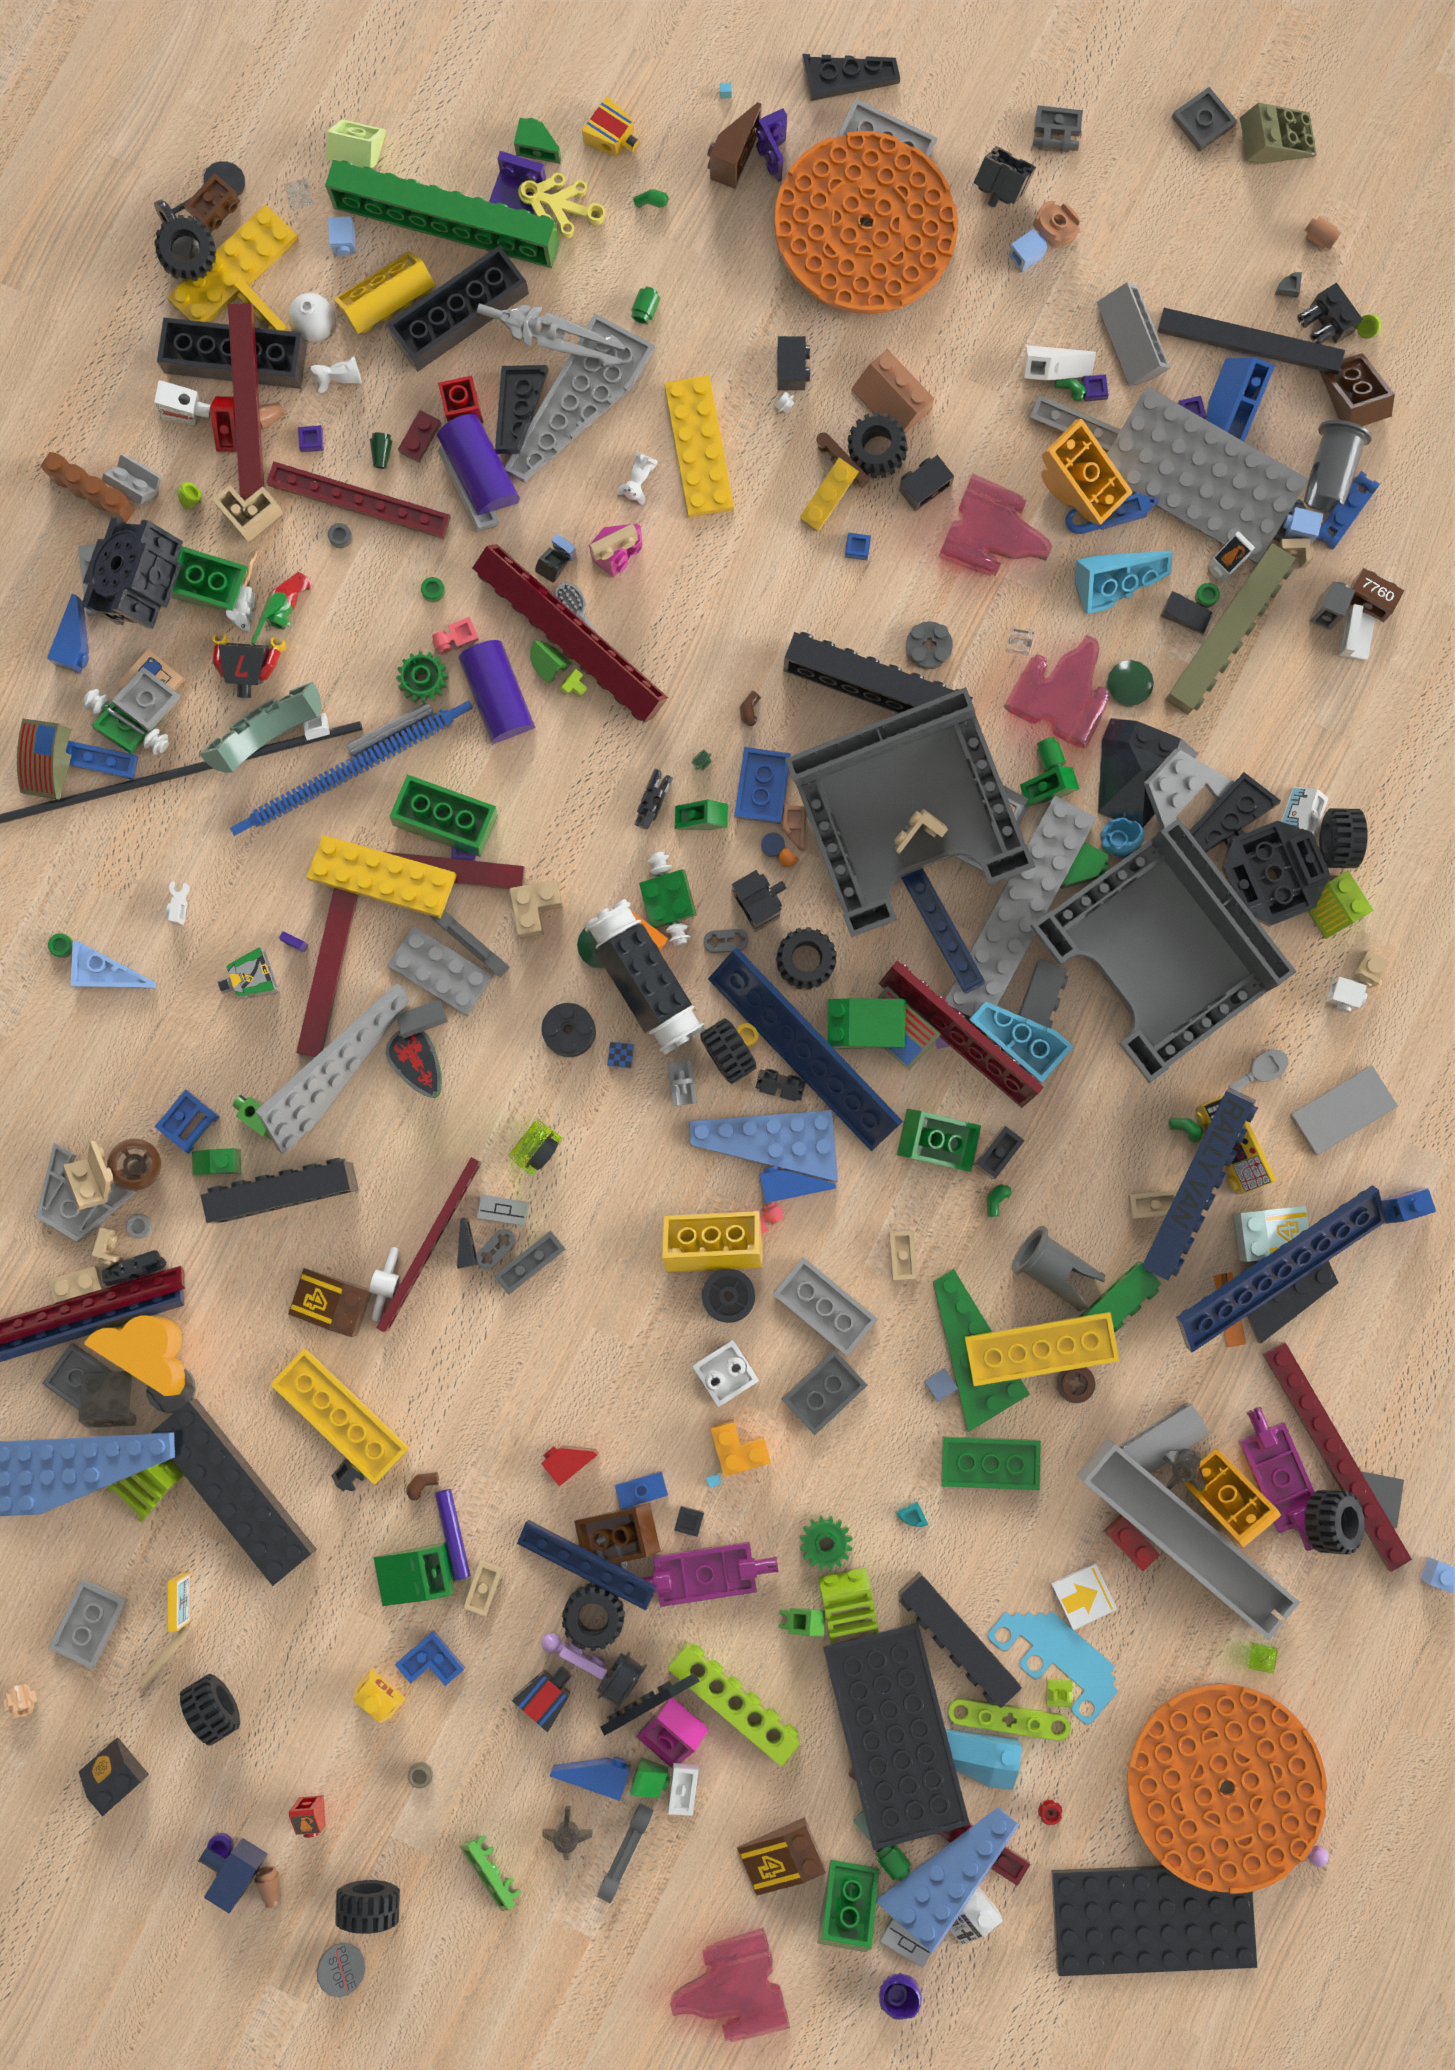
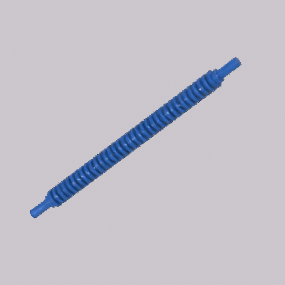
[230,700,474,836]

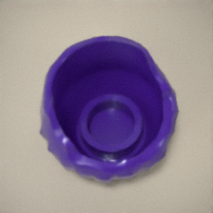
[879,1973,922,2020]

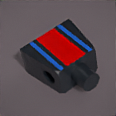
[512,1666,572,1732]

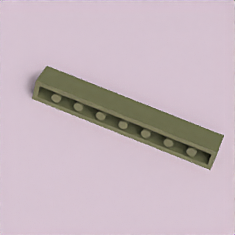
[1165,543,1296,715]

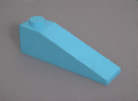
[1075,551,1173,614]
[969,1001,1074,1083]
[946,1729,1022,1790]

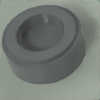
[328,523,352,548]

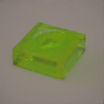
[1248,1643,1278,1674]

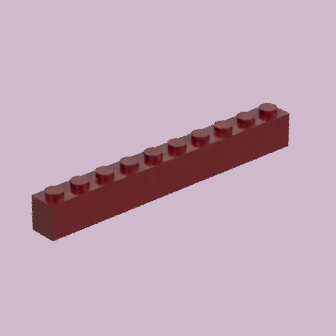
[472,544,669,722]

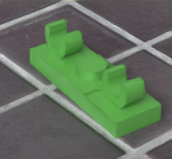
[460,1836,521,1911]

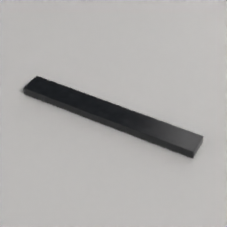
[1157,307,1345,375]

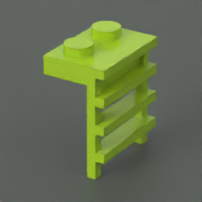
[106,1459,184,1523]
[818,1568,879,1643]

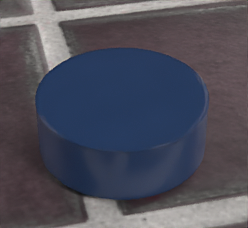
[761,833,785,857]

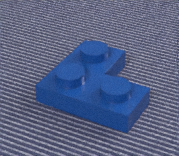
[395,1630,465,1686]

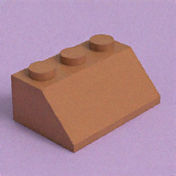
[851,349,934,433]

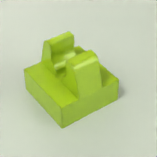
[558,669,587,697]
[1046,1679,1073,1707]

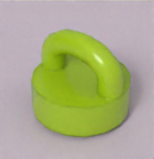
[1357,314,1382,339]
[177,482,202,509]

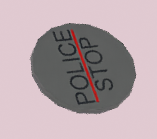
[316,1943,365,1998]

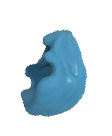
[1100,818,1145,857]

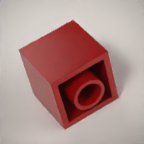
[438,375,484,423]

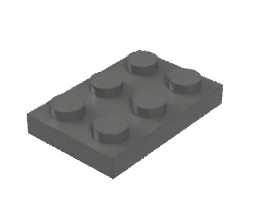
[781,1349,868,1435]

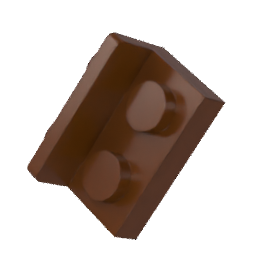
[184,173,240,233]

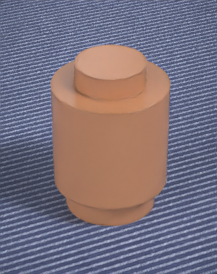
[1304,216,1341,250]

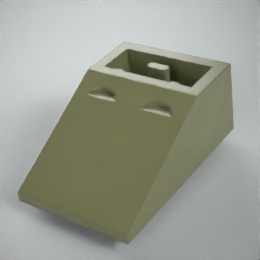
[1240,102,1317,163]

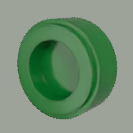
[421,577,445,602]
[1195,583,1220,608]
[48,933,73,958]

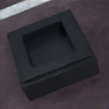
[674,1506,704,1537]

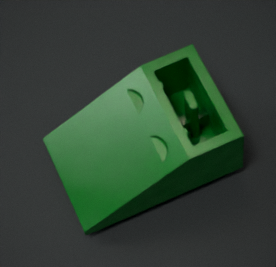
[373,1542,455,1606]

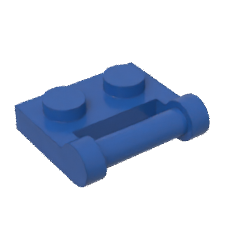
[154,1089,220,1154]

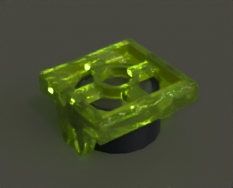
[508,1119,562,1176]

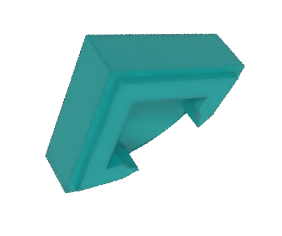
[896,1501,928,1527]

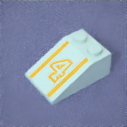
[1234,1206,1309,1262]

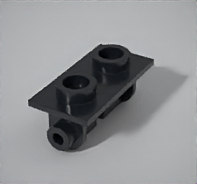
[755,1069,806,1102]

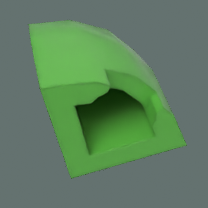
[530,640,572,683]

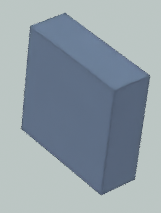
[924,1368,958,1402]

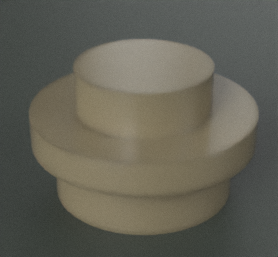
[408,1762,433,1788]

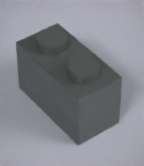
[1309,581,1355,630]

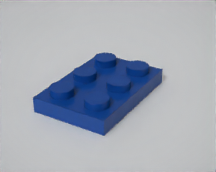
[734,747,791,824]

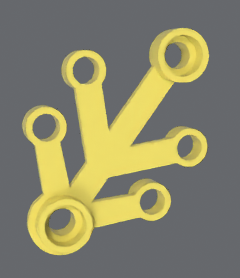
[518,173,605,238]

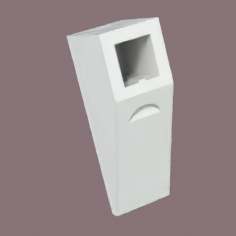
[1023,345,1096,380]

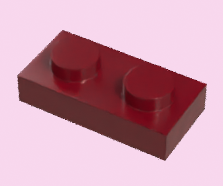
[398,410,441,463]

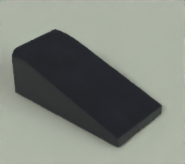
[1160,591,1213,634]
[457,1218,478,1269]

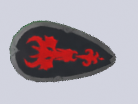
[386,1030,442,1098]

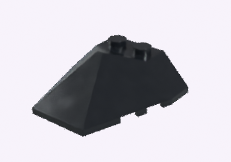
[1097,718,1198,828]

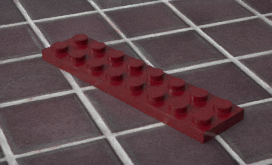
[878,961,1044,1108]

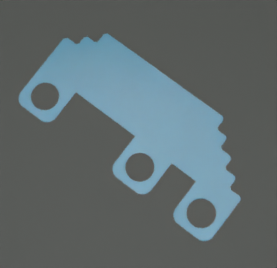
[988,1611,1118,1724]

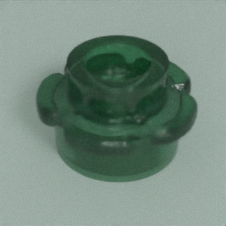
[691,749,712,771]

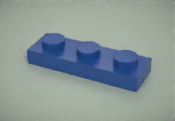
[66,741,139,780]

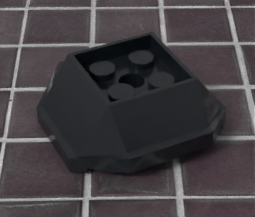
[1222,821,1331,927]

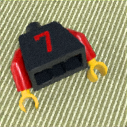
[212,633,286,698]

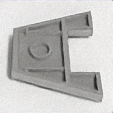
[1144,749,1234,831]
[36,1143,138,1242]

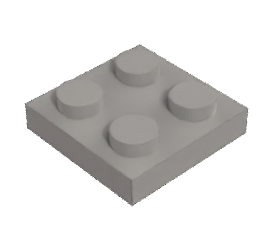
[112,667,181,732]

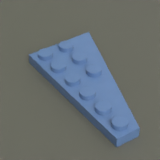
[689,1110,838,1182]
[876,1807,1020,1953]

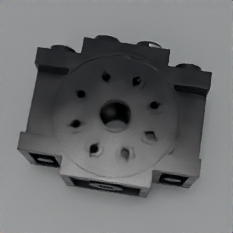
[81,517,183,629]

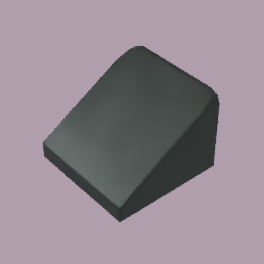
[535,547,569,583]

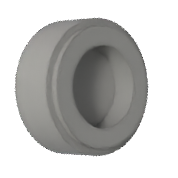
[126,1214,152,1238]

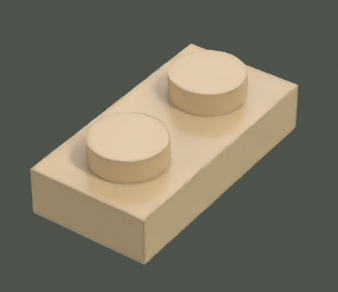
[590,524,638,561]
[1128,1189,1178,1219]
[889,1230,917,1280]
[49,1266,104,1303]
[463,1560,503,1616]

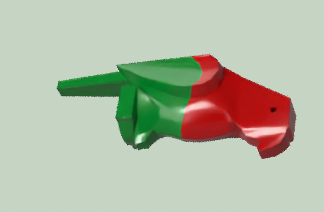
[251,572,311,645]

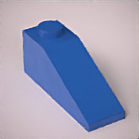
[47,594,89,674]
[759,1166,836,1203]
[550,1757,631,1801]

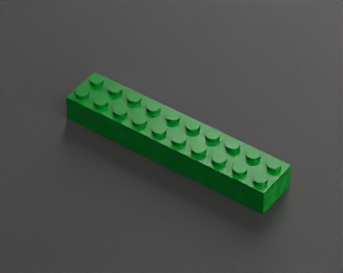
[325,160,559,268]

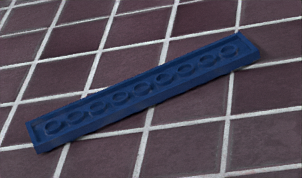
[708,948,903,1152]
[1176,1185,1386,1353]

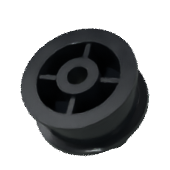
[541,1003,596,1057]
[702,1269,755,1323]
[596,1651,647,1712]

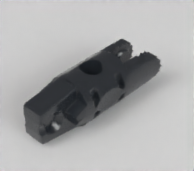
[634,768,673,830]
[102,1250,167,1286]

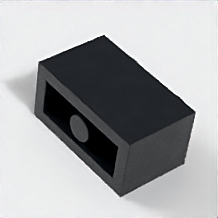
[777,336,810,390]
[899,455,954,511]
[973,1126,1025,1179]

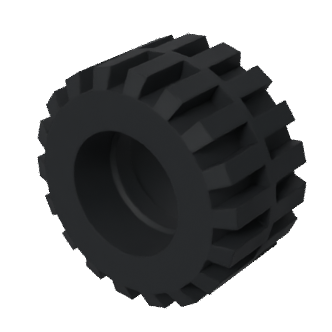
[154,215,216,282]
[847,412,908,479]
[1319,808,1368,868]
[776,927,837,990]
[700,1018,757,1084]
[1304,1490,1365,1555]
[562,1583,625,1651]
[180,1674,240,1746]
[335,1880,400,1934]

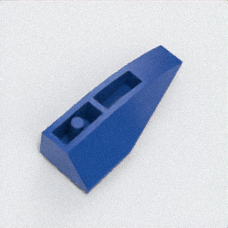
[1206,357,1275,442]

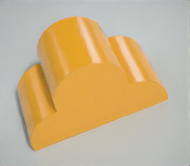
[1041,419,1133,525]
[84,1315,186,1396]
[1180,1448,1281,1548]

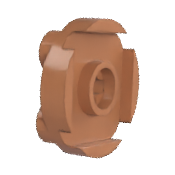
[1033,201,1080,247]

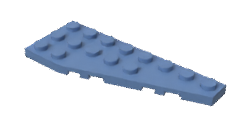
[0,1432,175,1516]

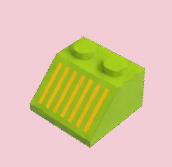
[1308,870,1374,939]

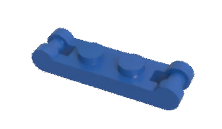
[1316,471,1380,550]

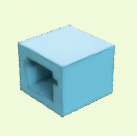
[720,83,732,98]
[706,1473,721,1488]

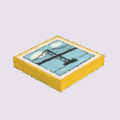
[167,1572,190,1632]

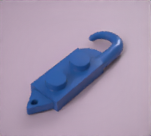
[1065,492,1159,534]

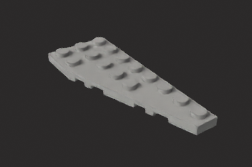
[505,313,655,483]
[256,983,409,1154]

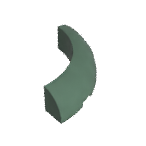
[200,682,321,773]

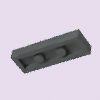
[494,1231,566,1295]

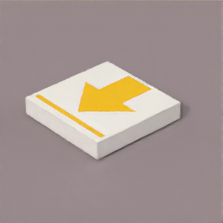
[1051,1563,1117,1630]

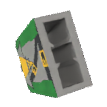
[218,947,280,999]

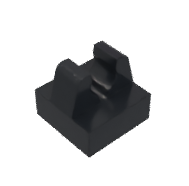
[331,1458,364,1492]

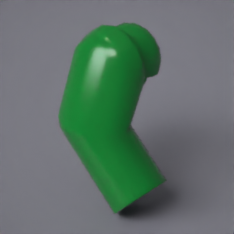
[633,189,669,208]
[1055,378,1086,401]
[1169,1118,1203,1143]
[987,1184,1012,1217]

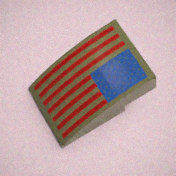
[17,718,72,800]
[877,986,941,1071]

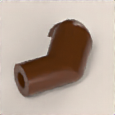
[739,691,761,726]
[406,1472,439,1501]

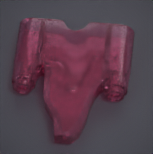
[938,473,1052,576]
[1004,635,1110,749]
[670,1927,790,2042]

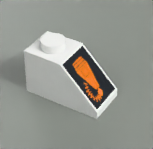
[1207,531,1255,582]

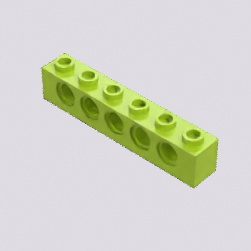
[668,1641,801,1767]

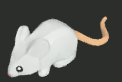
[226,551,257,632]

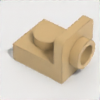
[1277,538,1314,568]
[1352,950,1389,988]
[92,1227,122,1265]

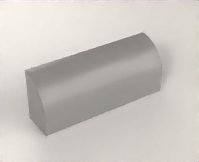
[1096,282,1170,386]
[1118,1403,1209,1473]

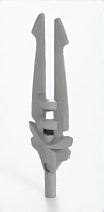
[477,303,626,366]

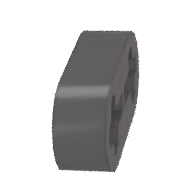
[704,929,748,953]
[476,1229,516,1269]

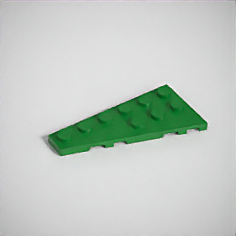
[933,1269,1030,1432]

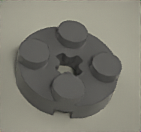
[905,621,953,669]

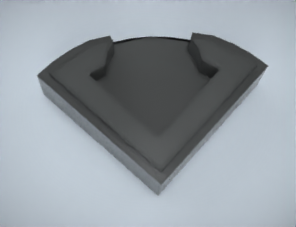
[1275,272,1302,298]

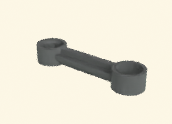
[430,910,510,978]
[597,1804,654,1904]

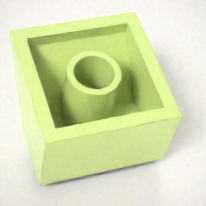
[326,120,386,168]

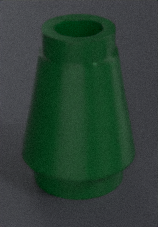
[369,432,393,469]

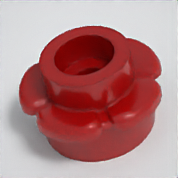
[1038,1800,1063,1825]

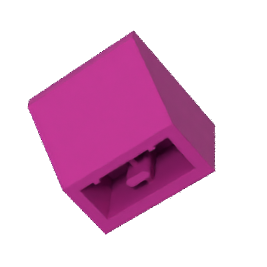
[589,523,643,578]

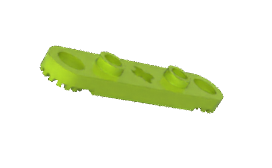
[948,1698,1071,1741]

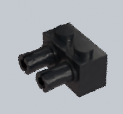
[1297,282,1363,344]

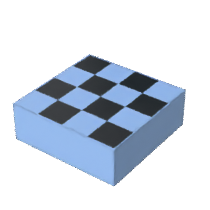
[552,534,577,561]

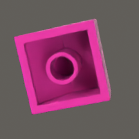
[636,1698,709,1769]

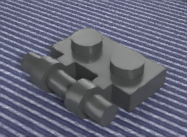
[1032,105,1083,152]

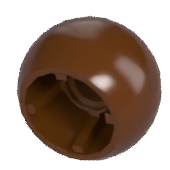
[107,1138,161,1191]

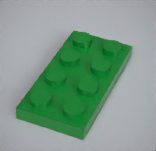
[941,1436,1041,1490]

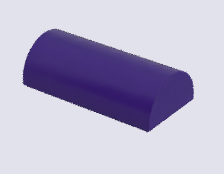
[437,414,520,515]
[459,640,536,745]

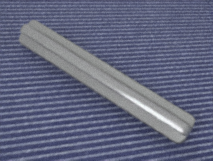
[347,703,433,756]

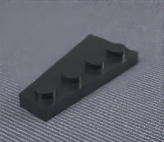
[802,54,900,101]
[495,365,549,454]
[1189,772,1281,853]
[1247,1261,1339,1344]
[600,1673,700,1736]

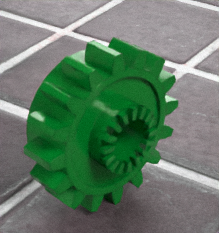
[396,651,449,704]
[799,1515,853,1571]

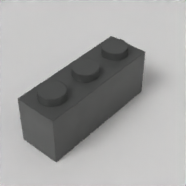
[1018,959,1068,1028]

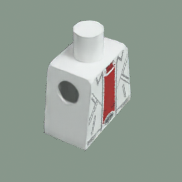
[154,380,211,425]

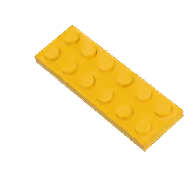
[167,204,299,322]
[664,375,734,518]
[306,835,456,919]
[965,1312,1120,1386]
[270,1348,410,1485]

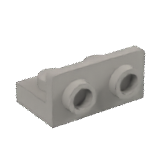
[102,454,161,504]

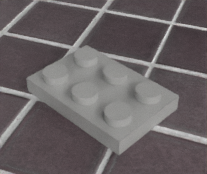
[49,1578,128,1669]

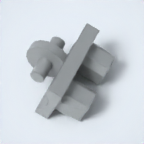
[668,1060,697,1106]

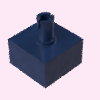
[198,1838,268,1914]

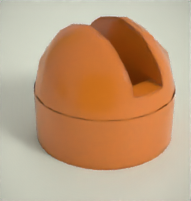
[779,847,799,867]

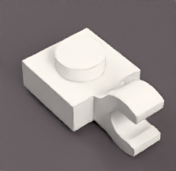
[166,881,190,925]

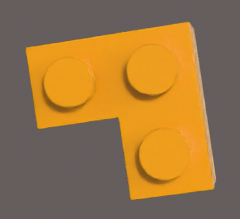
[711,1420,771,1477]

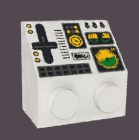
[950,1886,1003,1945]

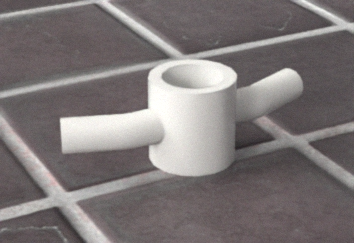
[369,1247,400,1321]

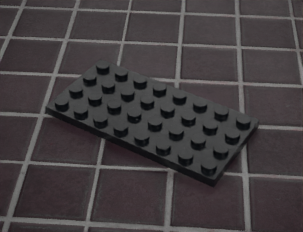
[823,1622,970,1851]
[1051,1865,1258,1976]

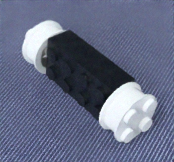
[584,899,705,1055]

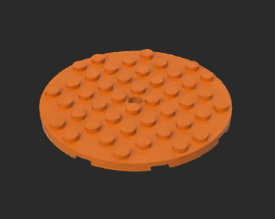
[774,131,958,314]
[1127,1683,1327,1894]

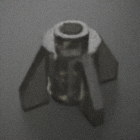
[1163,1449,1206,1491]
[542,1806,593,1860]

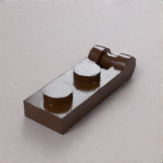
[816,432,869,488]

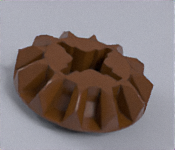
[1057,1367,1096,1403]

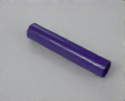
[435,1489,471,1581]

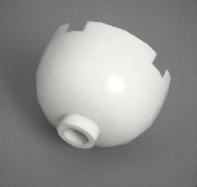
[288,293,336,343]

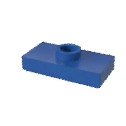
[615,1471,668,1509]

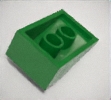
[171,546,248,611]
[827,998,906,1049]
[897,1109,981,1172]
[817,1860,880,1952]

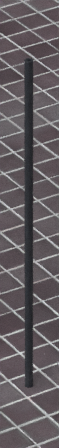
[0,721,363,824]

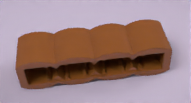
[40,452,135,523]

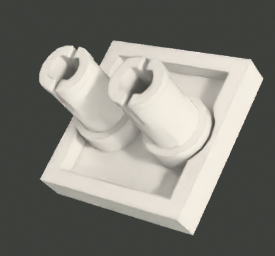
[692,1340,759,1407]

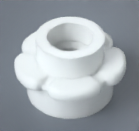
[774,392,794,413]

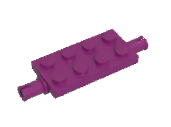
[1238,1407,1315,1551]
[642,1541,779,1607]

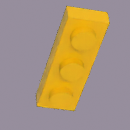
[234,279,289,331]
[799,458,859,531]

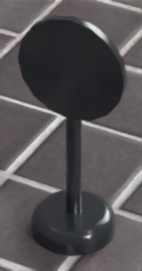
[154,161,245,223]

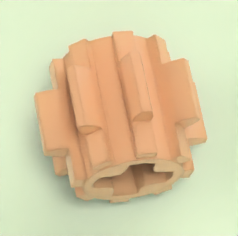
[3,1684,37,1718]

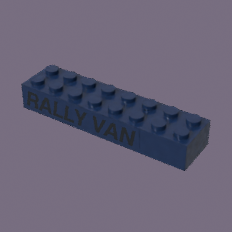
[1141,1088,1258,1281]

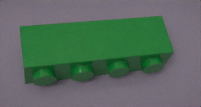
[1078,1262,1162,1333]

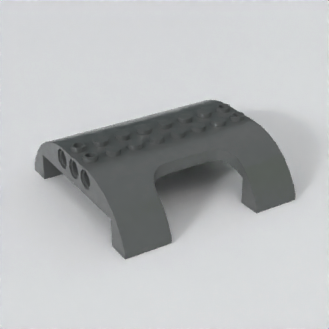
[785,687,1035,938]
[1030,818,1296,1083]

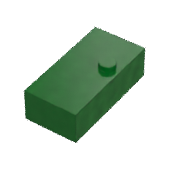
[389,774,498,857]

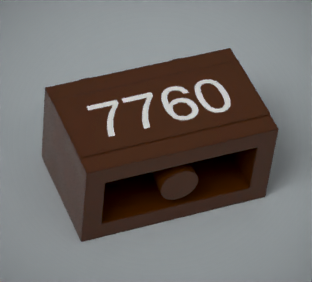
[1350,568,1405,623]

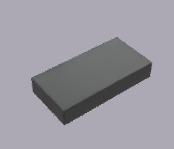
[395,999,448,1039]

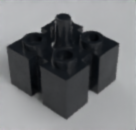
[973,146,1036,207]
[731,870,787,932]

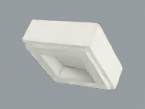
[303,713,330,740]

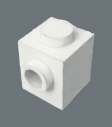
[1326,977,1367,1013]

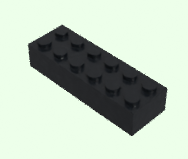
[386,246,529,372]
[157,317,307,389]
[201,1158,359,1224]

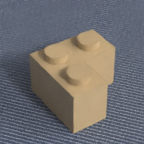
[212,484,284,543]
[510,880,563,939]

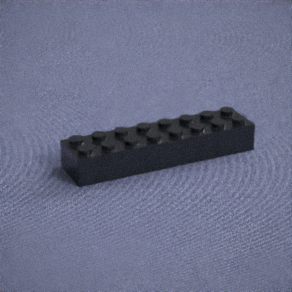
[783,632,973,713]
[151,1399,317,1586]

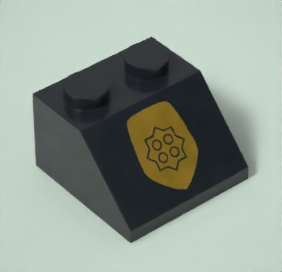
[79,1737,149,1817]

